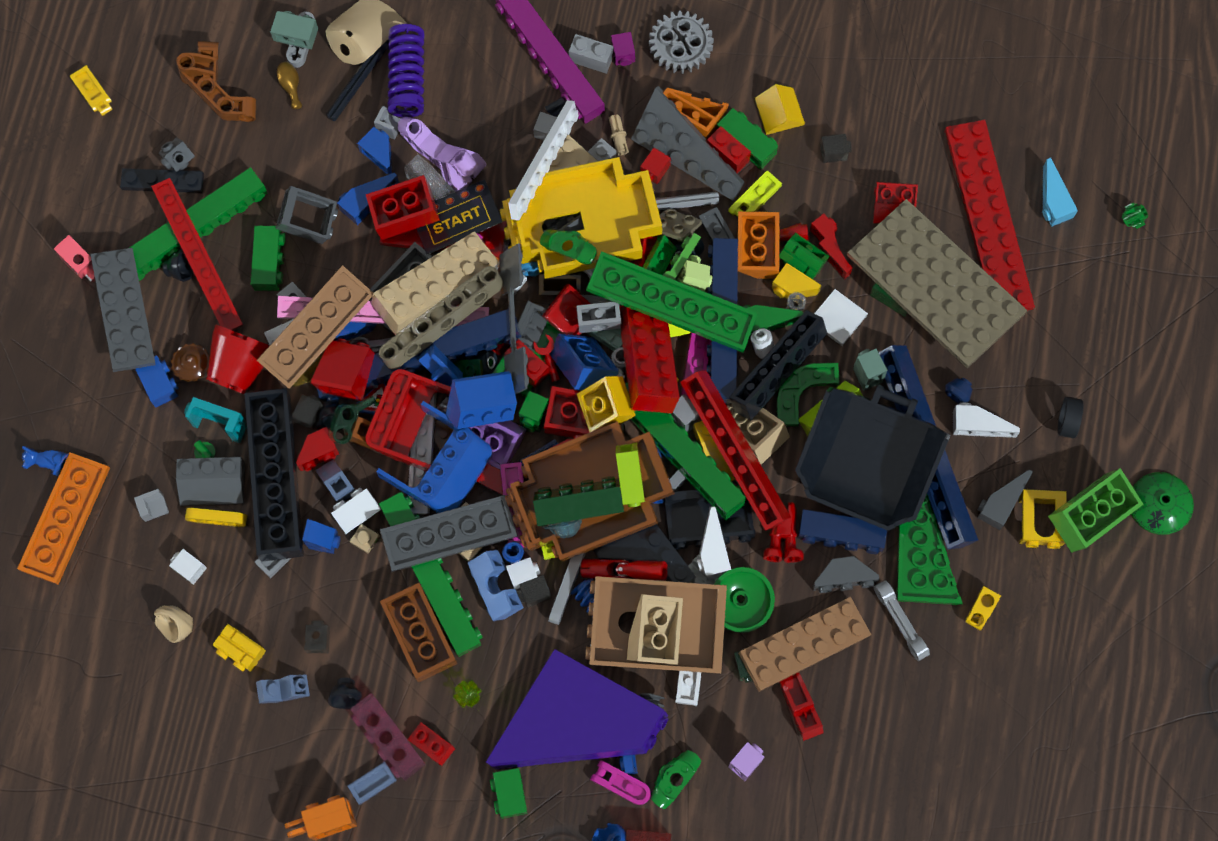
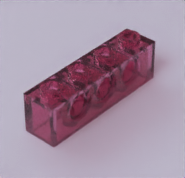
[351,693,426,781]

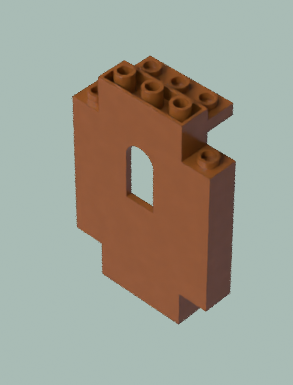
[505,421,675,561]

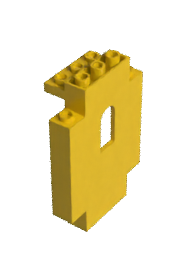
[500,157,662,279]

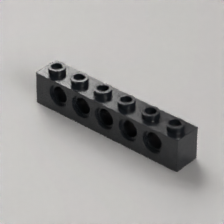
[729,310,827,420]

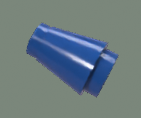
[502,542,524,564]

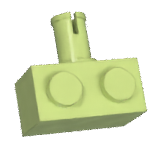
[675,255,712,292]

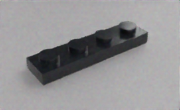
[120,168,204,193]

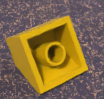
[577,376,636,432]

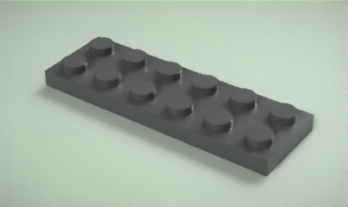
[91,248,155,372]
[380,495,517,572]

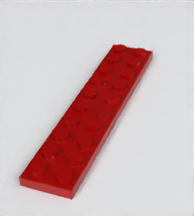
[945,120,1035,311]

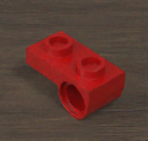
[407,722,455,766]

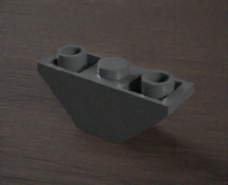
[813,556,879,593]

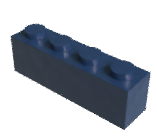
[798,509,887,554]

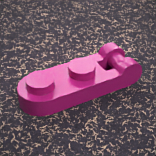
[590,760,651,805]

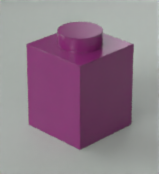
[611,32,635,66]

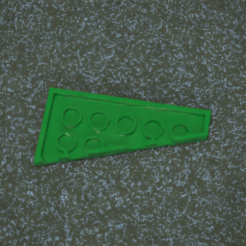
[897,494,963,605]

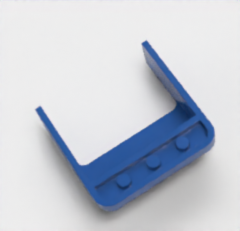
[376,401,492,513]

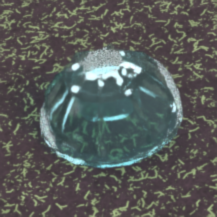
[542,519,582,538]

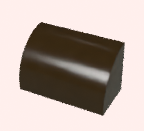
[539,272,581,295]

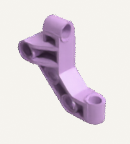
[398,117,487,192]

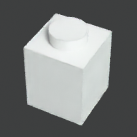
[169,549,207,585]
[506,557,541,589]

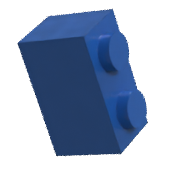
[136,356,179,407]

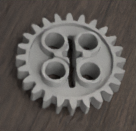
[649,11,714,74]

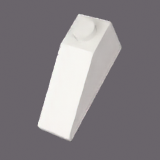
[953,403,1020,438]
[697,506,731,576]

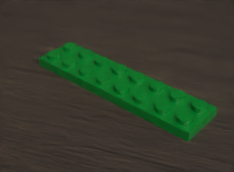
[586,251,758,352]

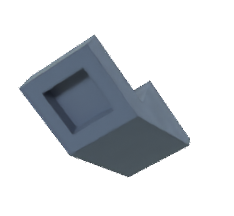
[256,674,310,704]

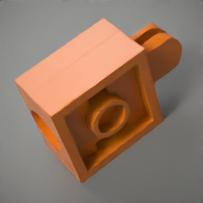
[284,795,357,841]

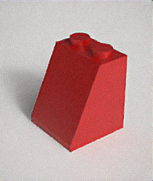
[311,339,375,401]

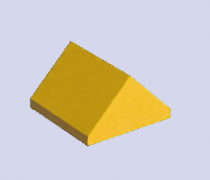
[755,84,805,135]

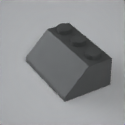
[176,457,245,506]

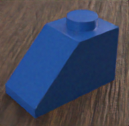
[357,127,392,175]
[302,519,340,554]

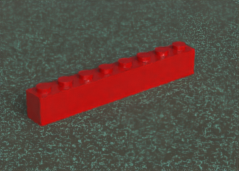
[680,370,791,531]

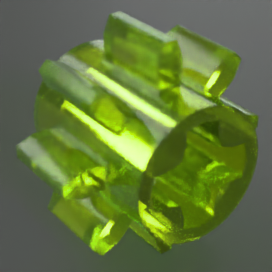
[453,680,482,708]

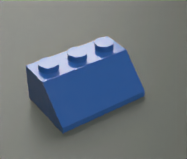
[550,334,619,391]
[446,371,517,429]

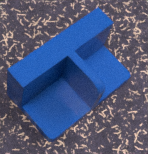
[418,344,463,387]

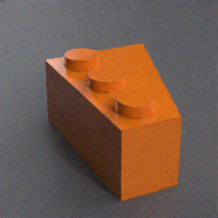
[663,88,729,142]

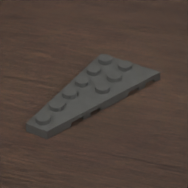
[631,86,744,201]

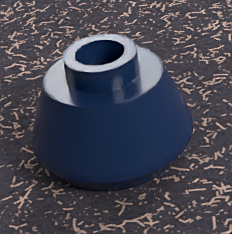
[945,378,972,404]

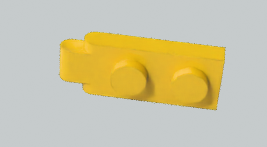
[70,65,113,116]

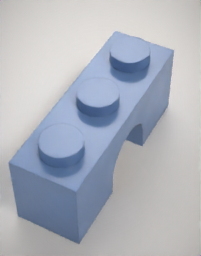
[468,550,524,621]

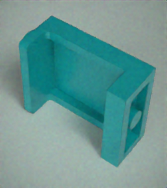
[185,397,247,443]

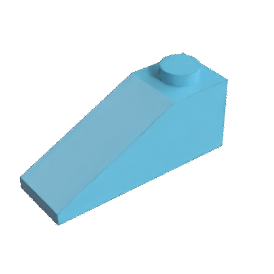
[1042,158,1078,227]

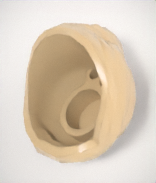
[154,605,193,643]

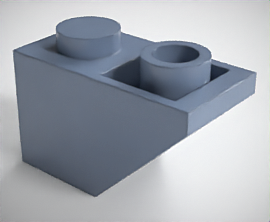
[315,459,355,503]

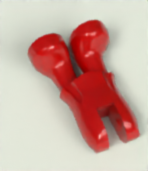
[763,502,804,563]

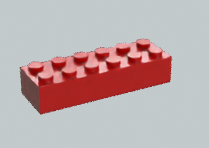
[619,304,680,413]

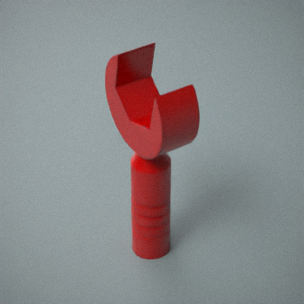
[533,334,560,382]

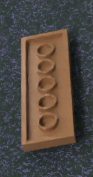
[257,265,373,389]
[738,597,871,692]

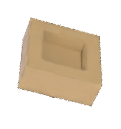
[349,524,380,554]

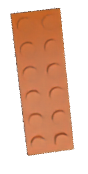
[17,452,110,585]

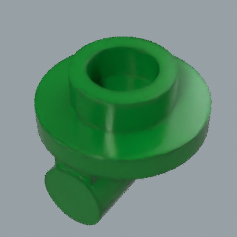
[194,440,216,458]

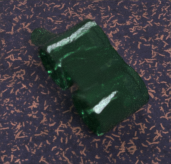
[328,395,376,444]

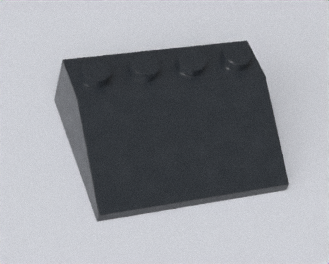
[593,524,696,583]

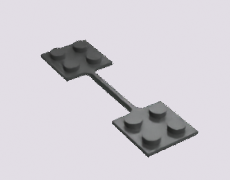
[499,244,529,394]

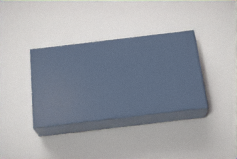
[348,761,397,805]

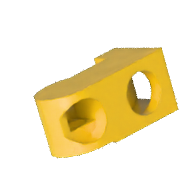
[965,587,1001,631]

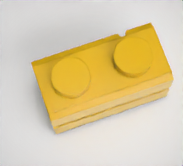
[213,624,266,672]

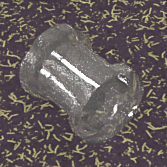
[786,292,806,311]

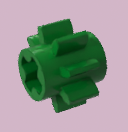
[1122,202,1148,229]

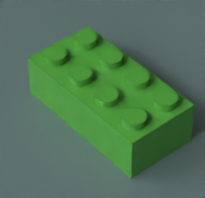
[1048,468,1143,553]

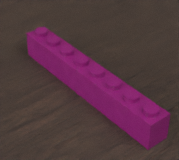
[495,0,605,124]

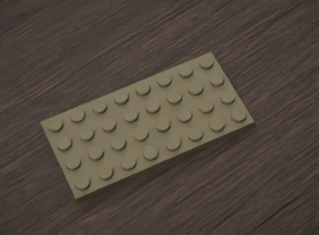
[847,199,1027,368]

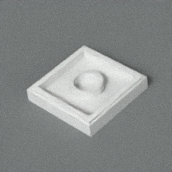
[814,289,868,346]

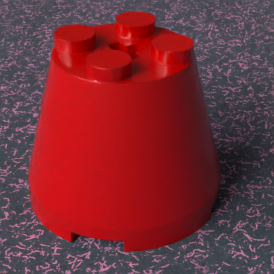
[206,324,270,394]

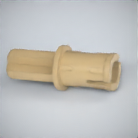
[609,114,629,155]

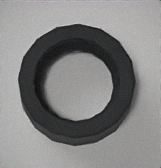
[1058,396,1083,438]

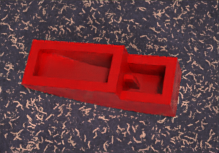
[779,672,824,741]

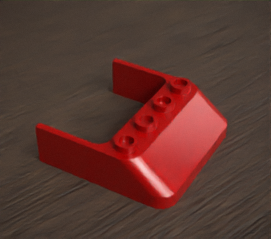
[365,369,451,472]

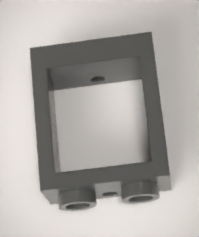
[276,186,338,244]

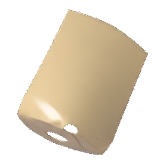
[326,0,406,65]

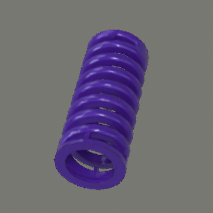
[388,24,424,117]

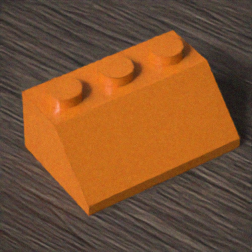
[738,211,779,279]

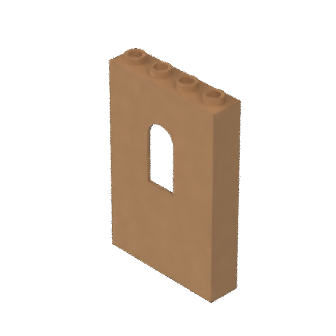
[585,576,727,674]

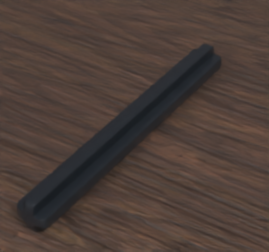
[326,42,388,121]

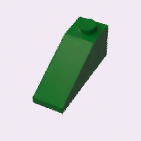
[743,305,803,338]

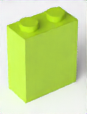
[616,443,645,507]

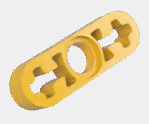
[185,508,247,527]

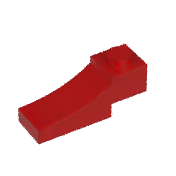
[810,213,852,280]

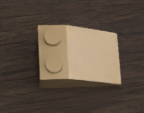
[727,404,790,464]
[627,594,683,665]

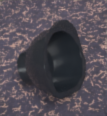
[163,248,193,282]
[316,400,349,431]
[328,677,362,709]

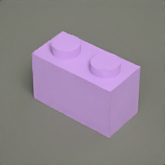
[728,742,764,781]

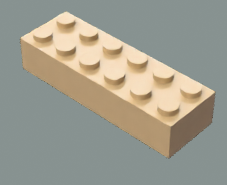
[371,231,500,335]

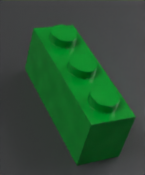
[716,108,778,170]
[251,226,285,291]

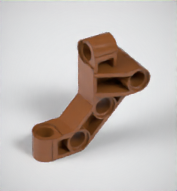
[176,41,256,122]

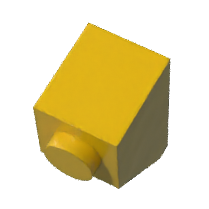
[771,263,821,300]

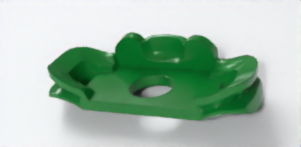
[540,230,597,265]
[651,750,701,809]

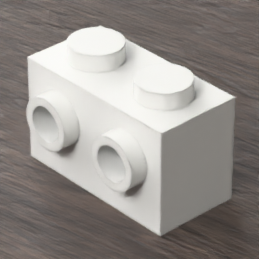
[331,488,381,534]

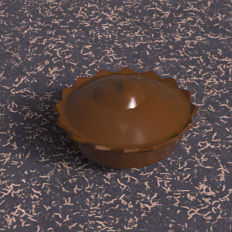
[170,343,210,382]

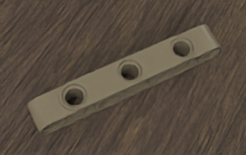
[379,266,503,369]

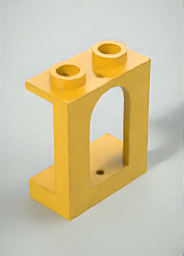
[1019,489,1066,549]

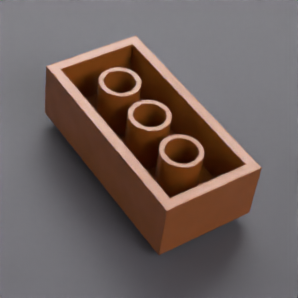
[380,583,458,683]

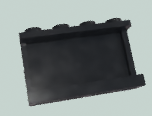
[664,485,755,550]

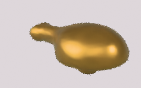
[277,62,302,109]

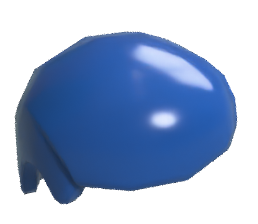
[592,823,627,841]

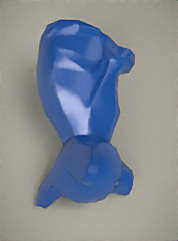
[22,446,69,476]

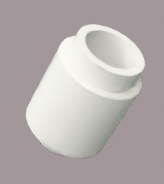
[751,329,775,359]

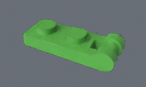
[663,233,701,280]

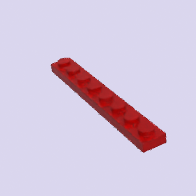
[151,178,243,331]

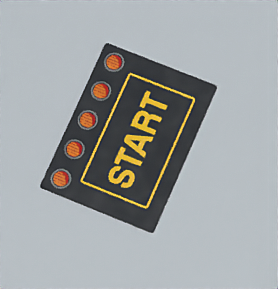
[416,180,502,254]

